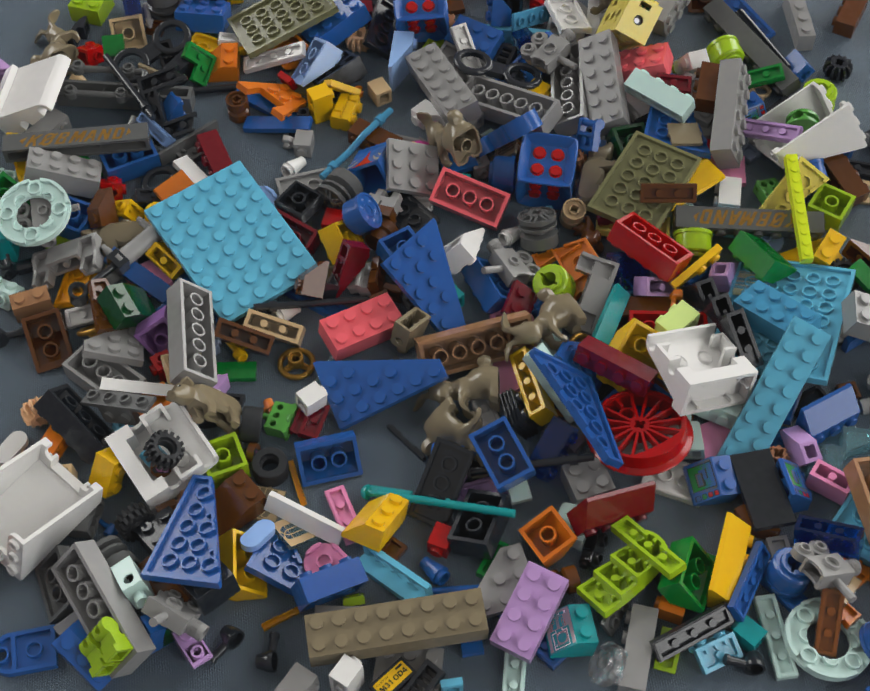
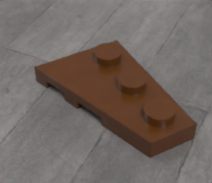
[87,278,128,334]

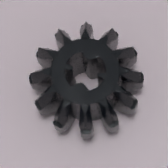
[823,54,853,82]

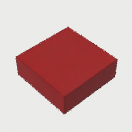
[277,71,298,91]

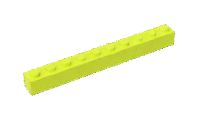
[783,154,814,264]

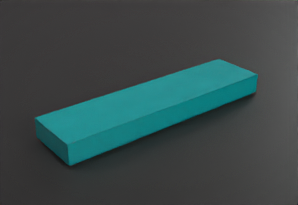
[592,283,631,345]

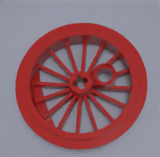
[587,390,694,476]

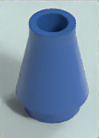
[419,556,450,586]

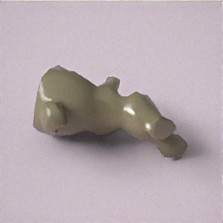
[30,9,83,76]
[416,110,482,168]
[501,288,587,363]
[412,355,500,420]
[421,397,489,478]

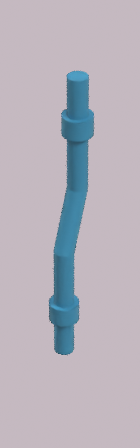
[319,107,394,180]

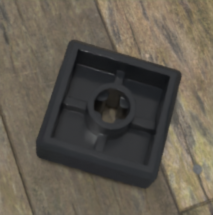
[274,180,324,223]
[499,388,539,440]

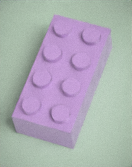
[489,561,569,664]

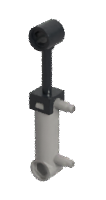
[68,216,163,307]

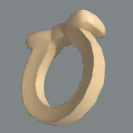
[749,85,771,102]

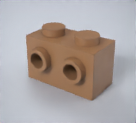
[9,285,54,323]

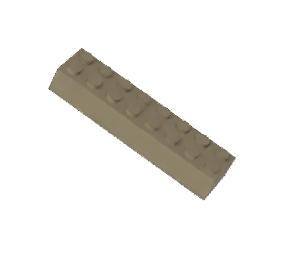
[304,587,489,667]

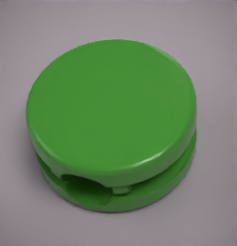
[786,109,819,132]

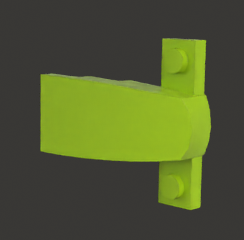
[576,515,686,619]

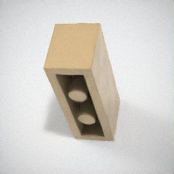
[243,308,306,347]

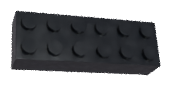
[133,505,241,616]

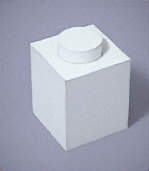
[295,381,328,417]

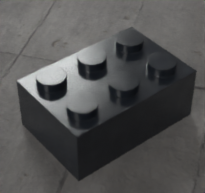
[447,488,513,560]

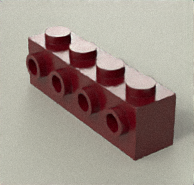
[573,335,659,398]

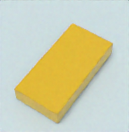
[323,79,361,95]

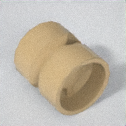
[559,198,586,230]

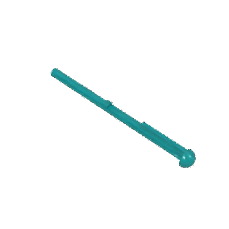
[360,484,516,518]

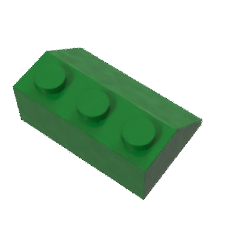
[728,230,797,284]
[658,536,715,613]

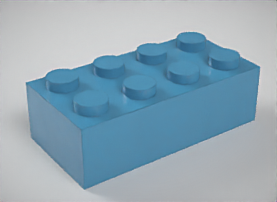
[733,280,821,344]

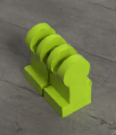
[79,616,134,678]

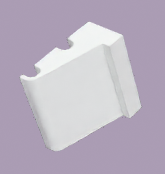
[0,54,71,133]
[646,323,759,416]
[104,402,219,515]

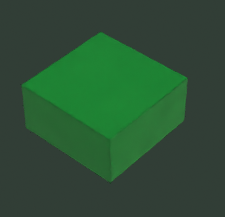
[101,34,126,57]

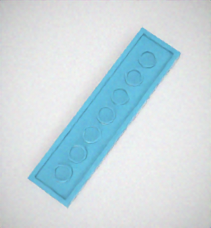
[716,316,831,456]

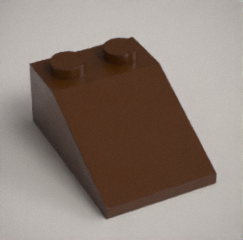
[20,307,73,374]
[215,469,267,537]

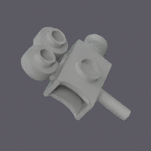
[520,28,578,75]
[17,198,80,248]
[481,238,540,288]
[790,540,862,603]
[141,589,210,642]

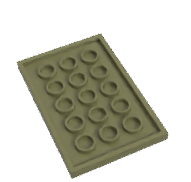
[227,0,339,59]
[586,130,702,230]

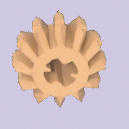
[345,27,369,54]
[20,396,48,428]

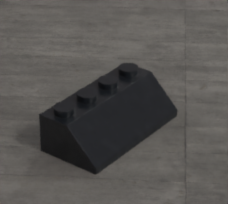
[33,384,114,465]

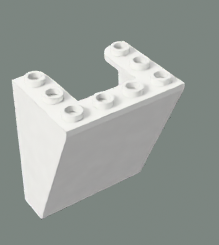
[747,81,867,169]
[0,437,103,581]

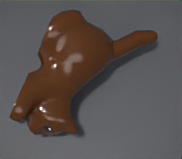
[572,215,604,254]

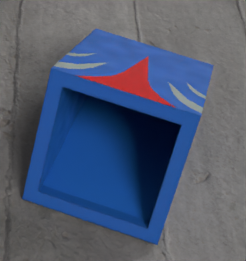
[347,142,391,194]

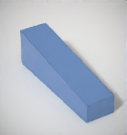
[136,111,176,147]

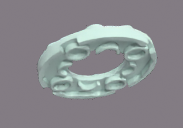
[0,178,71,247]
[783,597,870,682]

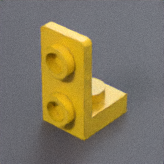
[115,199,144,221]

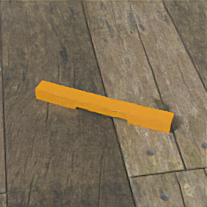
[288,459,307,506]
[261,607,302,632]

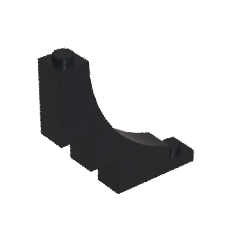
[680,276,764,368]

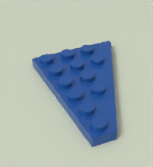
[644,73,711,159]
[380,218,466,332]
[529,347,624,469]
[313,359,449,431]
[141,475,222,589]

